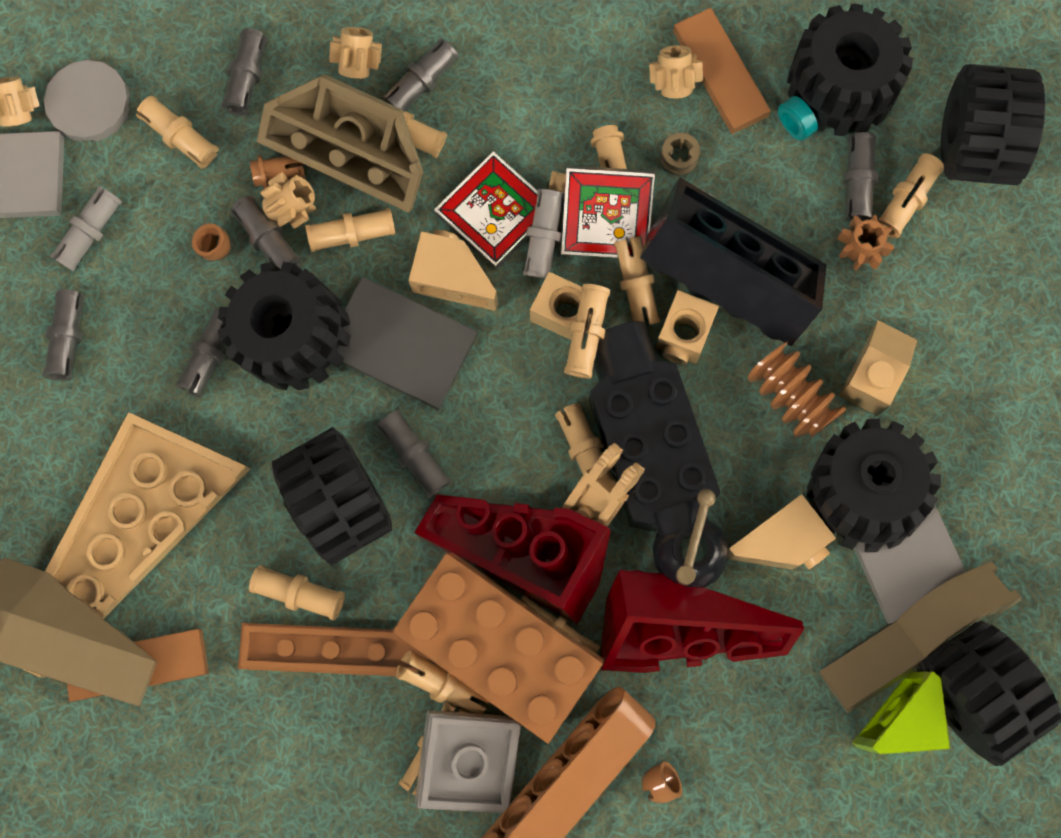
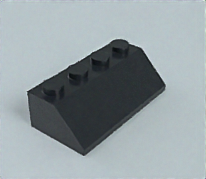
[640,177,827,346]

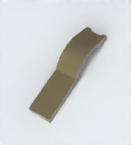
[819,561,1022,714]

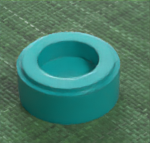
[778,96,818,141]

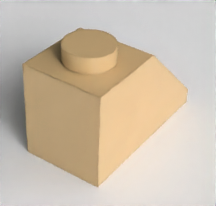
[408,230,498,311]
[838,320,917,416]
[728,494,836,570]

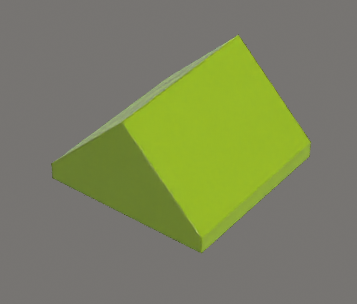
[852,672,950,754]

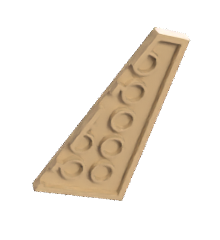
[23,412,250,678]

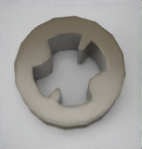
[661,133,700,175]

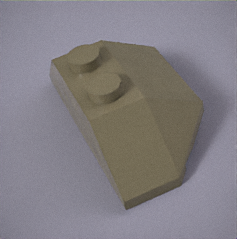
[257,74,423,213]

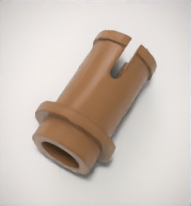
[250,155,306,189]

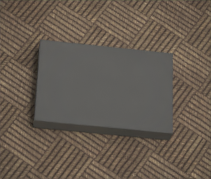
[337,277,479,410]

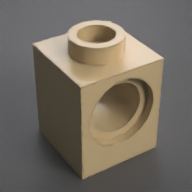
[530,272,592,340]
[656,290,719,365]

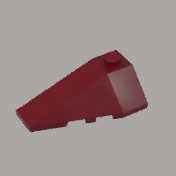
[414,494,611,624]
[600,570,804,673]

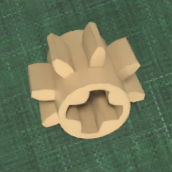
[329,27,382,79]
[649,45,703,99]
[0,76,40,126]
[261,172,316,229]

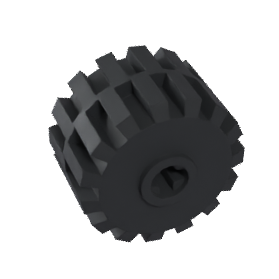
[787,4,913,136]
[940,64,1045,186]
[218,261,351,391]
[807,419,941,552]
[272,427,393,565]
[918,621,1061,766]

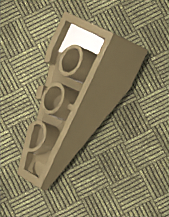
[0,557,158,706]

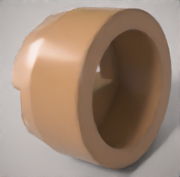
[192,224,231,261]
[642,761,682,804]

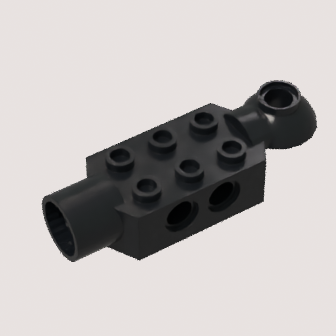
[589,321,729,588]

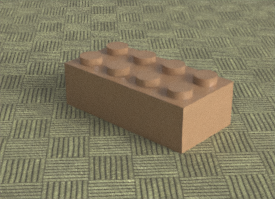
[392,553,604,744]

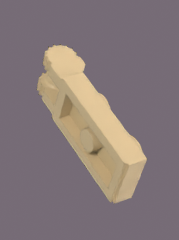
[562,443,645,527]

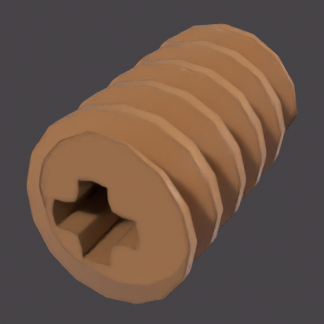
[748,341,847,440]

